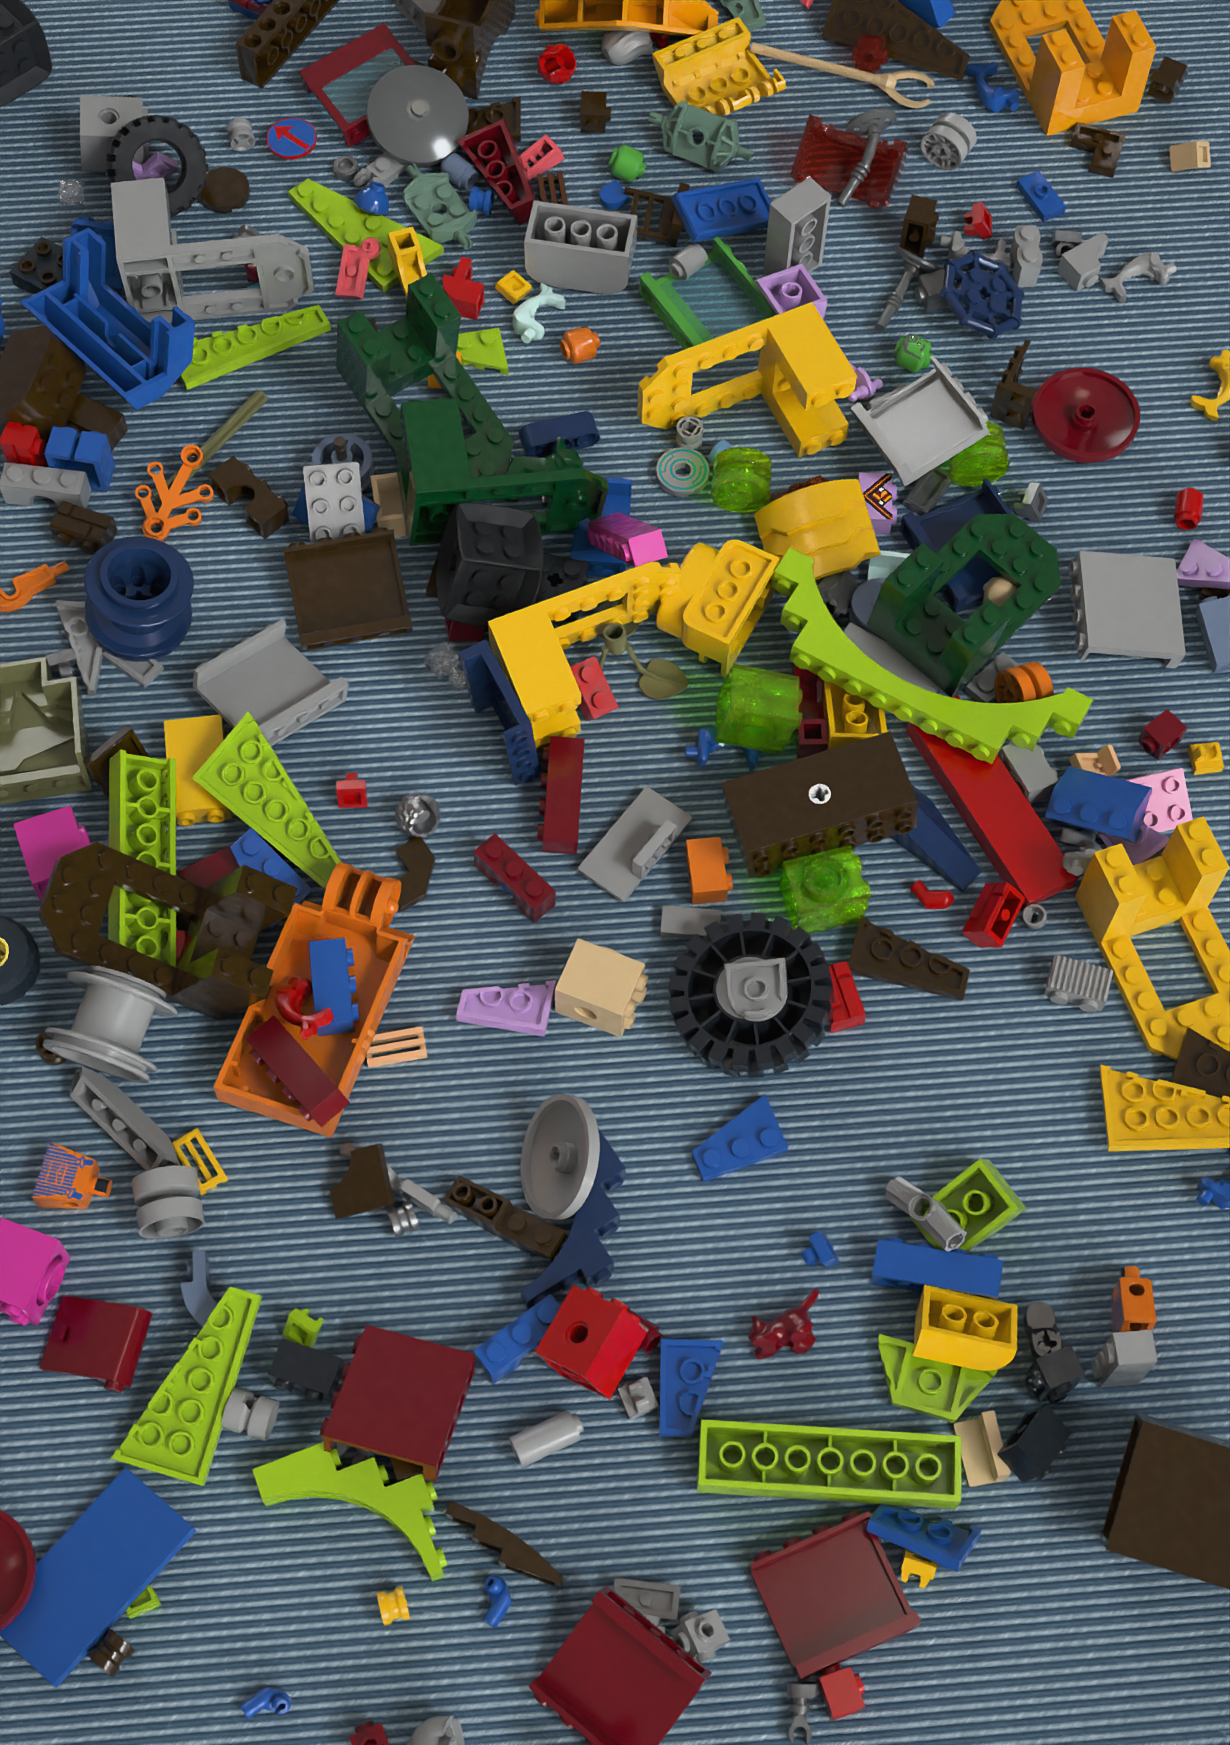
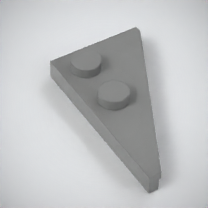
[56,600,104,696]

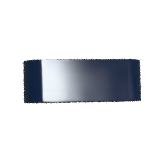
[518,411,600,458]

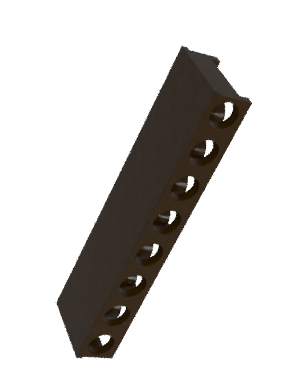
[235,0,340,89]

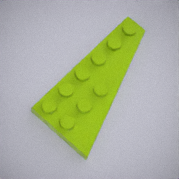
[288,179,444,293]
[192,711,341,889]
[111,1287,262,1486]

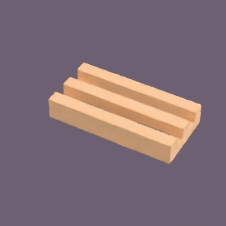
[366,1026,428,1068]

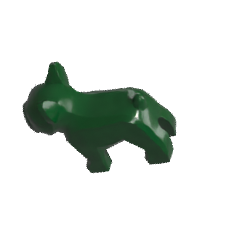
[505,437,584,507]

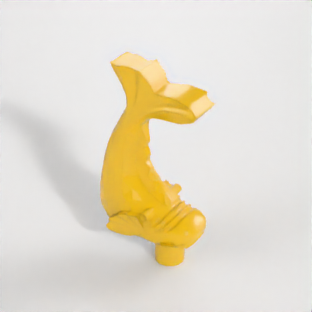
[1190,349,1230,423]

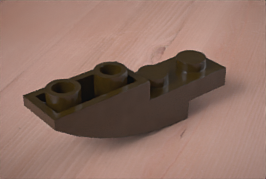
[442,1175,567,1261]

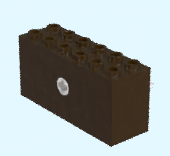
[722,731,917,878]

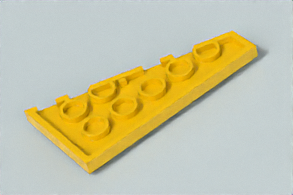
[1099,1064,1230,1152]

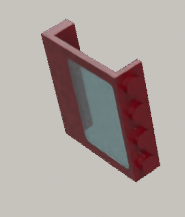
[299,23,416,148]

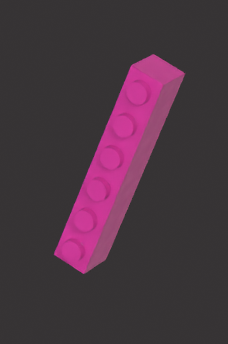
[586,512,668,567]

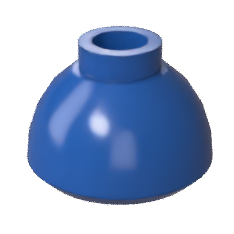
[354,181,389,215]

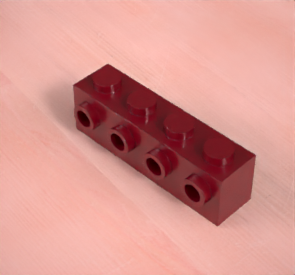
[537,736,585,854]
[246,1015,350,1128]

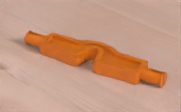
[0,560,70,613]

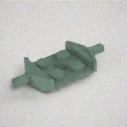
[648,101,754,172]
[403,163,477,250]

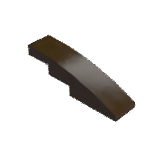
[446,1501,563,1589]

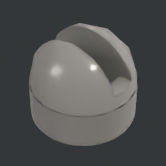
[1023,904,1047,929]

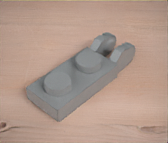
[353,153,409,187]

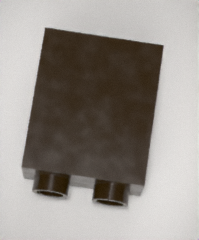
[1100,1412,1230,1590]

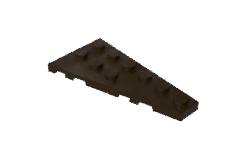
[822,0,970,81]

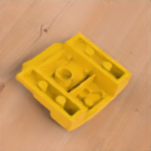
[754,479,881,580]

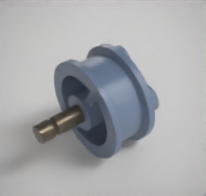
[312,433,374,493]

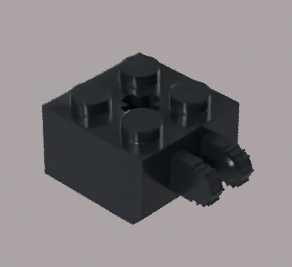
[534,553,589,629]

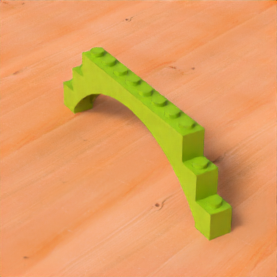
[771,547,1093,764]

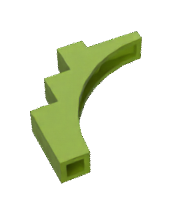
[252,1442,448,1582]

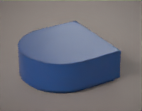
[599,180,629,209]

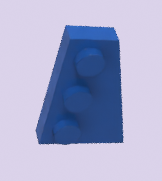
[692,1094,788,1182]
[659,1339,724,1438]

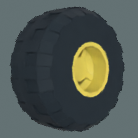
[0,916,41,1006]

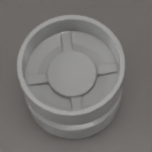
[131,1165,205,1239]

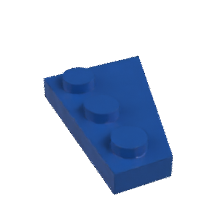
[229,828,313,931]
[866,1504,982,1572]

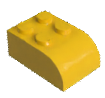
[822,681,887,750]
[913,1284,1018,1371]

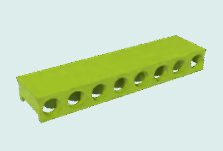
[108,749,176,967]

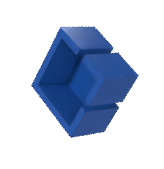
[44,426,116,492]

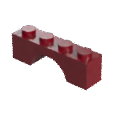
[791,662,828,759]

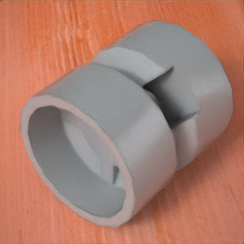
[222,1387,280,1442]

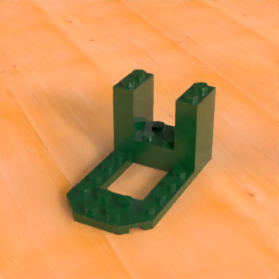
[336,273,514,478]
[395,397,609,546]
[866,514,1061,697]

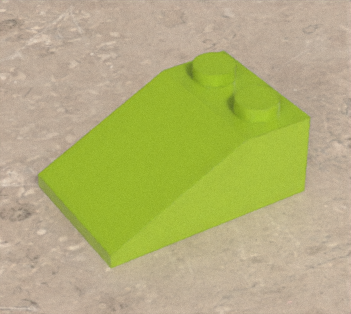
[909,1159,1027,1253]

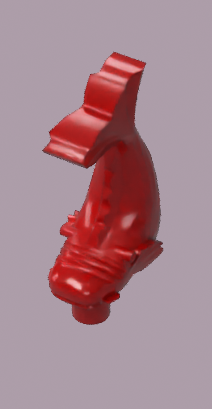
[274,977,334,1041]

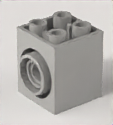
[80,95,149,171]

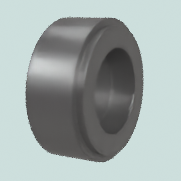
[333,155,359,181]

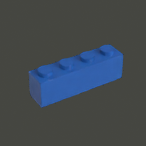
[872,1237,1004,1301]

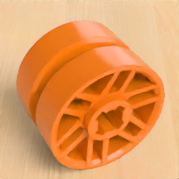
[994,661,1054,703]

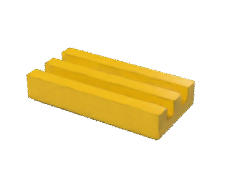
[172,1128,228,1196]

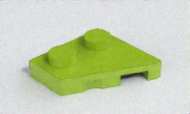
[457,327,509,375]

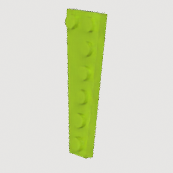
[179,305,331,390]

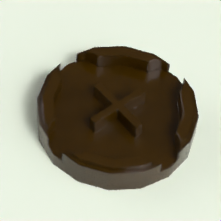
[200,167,250,213]

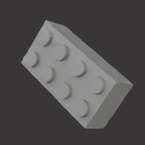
[763,177,831,276]

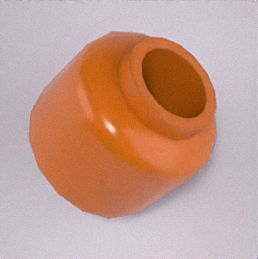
[559,326,600,364]

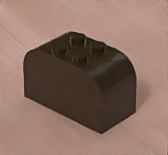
[0,326,86,444]

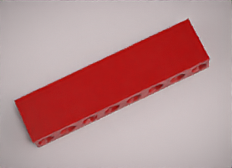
[906,694,1079,911]

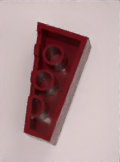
[457,119,537,226]

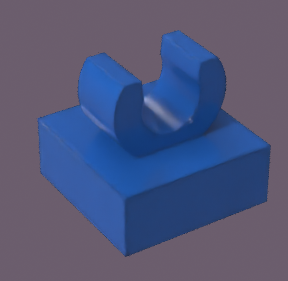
[801,1231,840,1268]

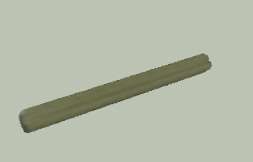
[153,389,268,505]

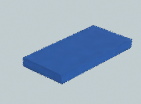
[671,177,771,243]

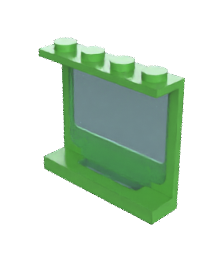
[639,236,775,350]

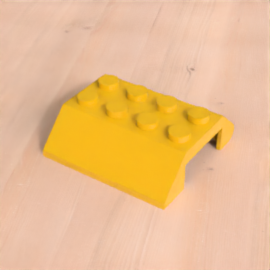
[652,17,786,116]

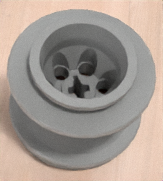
[43,965,178,1083]

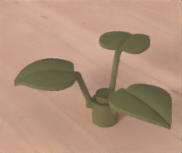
[569,599,688,700]

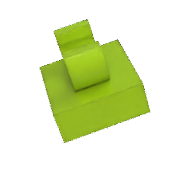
[282,1308,323,1348]

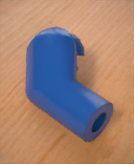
[482,1575,511,1629]

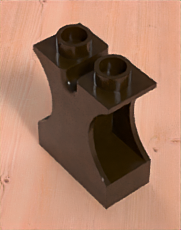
[424,0,515,100]

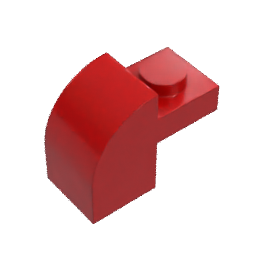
[443,257,485,320]

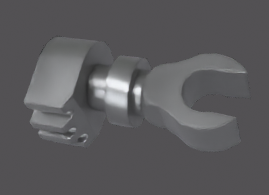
[787,1684,818,1744]

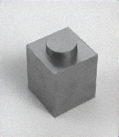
[915,269,957,312]

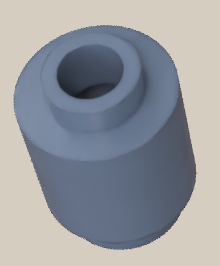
[441,153,479,189]

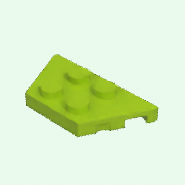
[877,1334,998,1423]

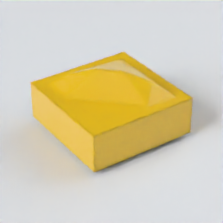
[495,270,532,305]

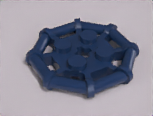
[940,250,1025,339]

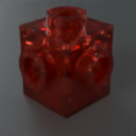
[852,33,889,74]

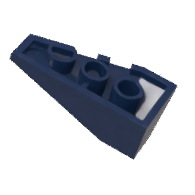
[889,785,981,893]

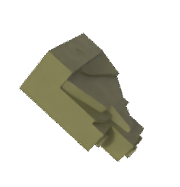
[0,657,93,805]

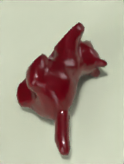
[748,1288,819,1360]

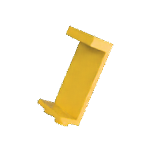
[164,715,232,826]

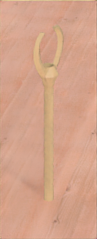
[750,42,935,108]

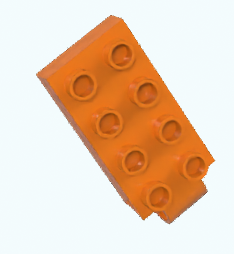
[213,861,415,1138]

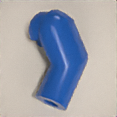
[240,1687,291,1719]

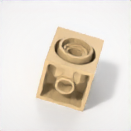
[555,938,648,1037]

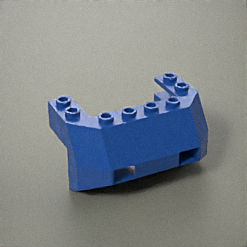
[20,227,195,410]

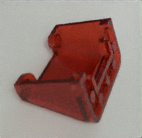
[790,114,908,210]

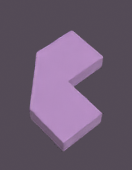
[105,151,178,180]

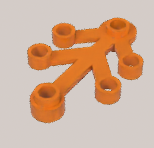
[135,445,214,541]

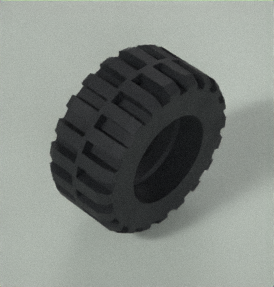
[106,115,208,217]

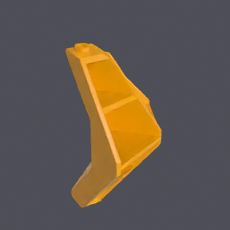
[535,0,719,37]

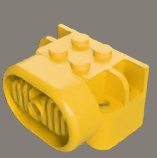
[656,540,779,678]

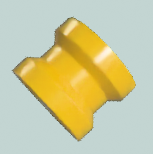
[377,1586,410,1626]

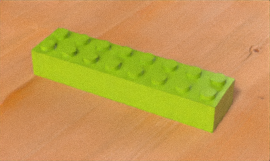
[697,1419,961,1509]

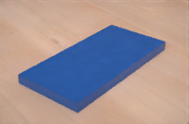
[0,1467,196,1688]

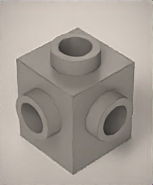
[670,1609,730,1663]

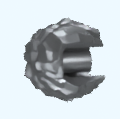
[395,792,441,837]

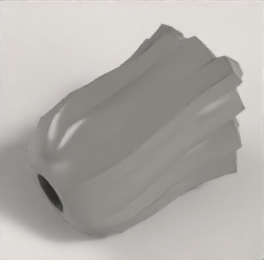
[601,30,653,66]

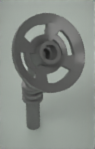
[836,109,897,207]
[875,245,941,332]

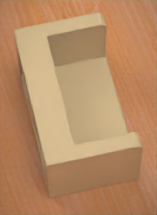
[370,472,407,537]

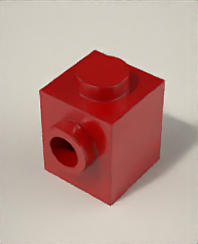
[817,1664,865,1721]

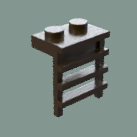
[624,182,690,248]
[989,339,1036,430]

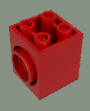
[535,1285,647,1400]

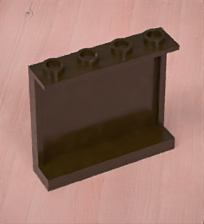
[283,528,412,652]

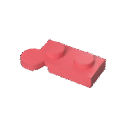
[335,237,381,300]

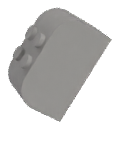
[524,200,638,294]

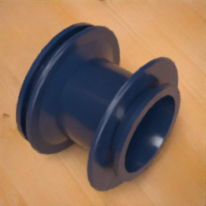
[84,536,194,662]

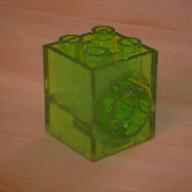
[715,663,803,755]
[779,845,871,934]

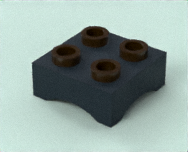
[10,237,63,294]

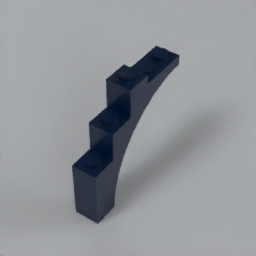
[520,1128,626,1310]

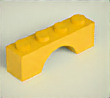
[388,227,427,299]

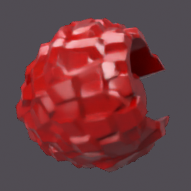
[537,44,577,84]

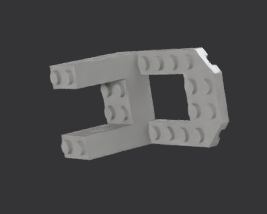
[111,177,314,323]

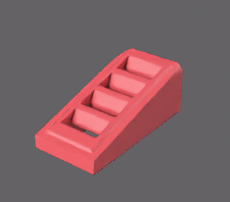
[520,134,565,180]

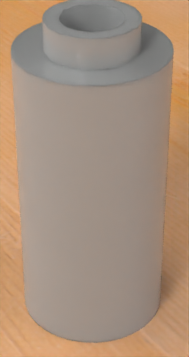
[509,1410,584,1468]

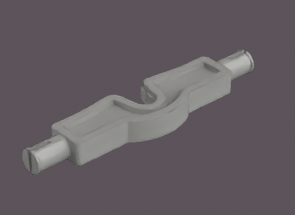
[340,1143,457,1224]

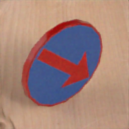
[266,118,317,160]

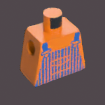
[32,1142,112,1210]
[1111,1266,1156,1333]

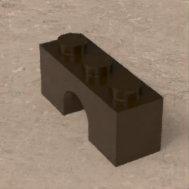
[208,456,290,540]

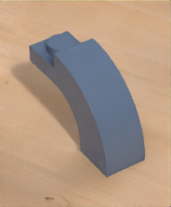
[181,1250,250,1347]

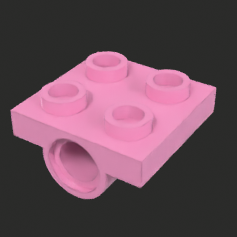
[1126,768,1193,832]

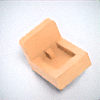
[1069,745,1121,777]

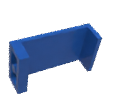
[570,477,632,577]

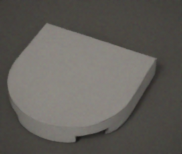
[724,958,788,1021]

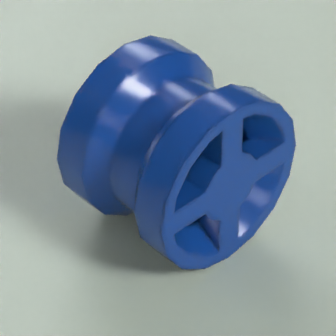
[469,186,494,216]

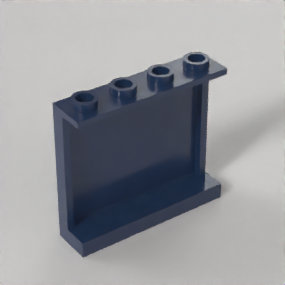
[899,478,1014,614]
[459,640,541,786]

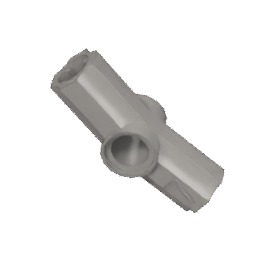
[884,1176,967,1252]

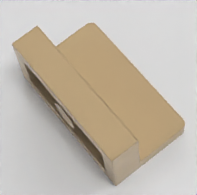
[953,1410,1011,1487]

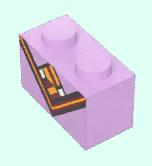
[858,473,897,535]

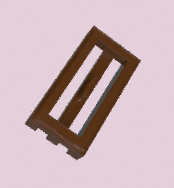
[537,172,568,205]

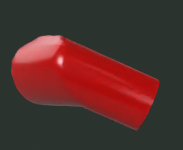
[910,880,954,909]

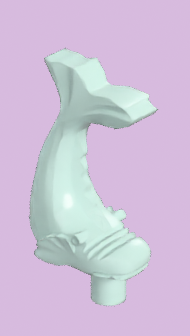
[512,283,566,343]

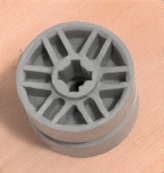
[921,112,977,170]

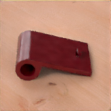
[39,1296,153,1393]

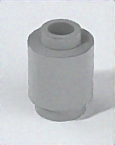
[669,243,708,281]

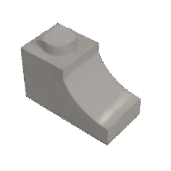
[1057,232,1109,292]

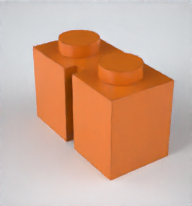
[685,837,733,905]

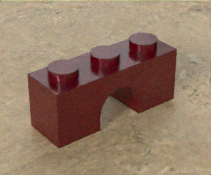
[473,833,556,923]

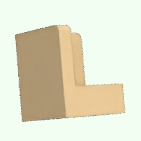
[1169,141,1211,172]

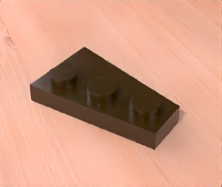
[465,96,521,142]

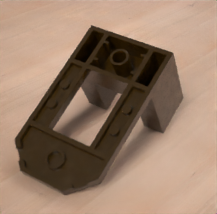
[38,842,298,1021]

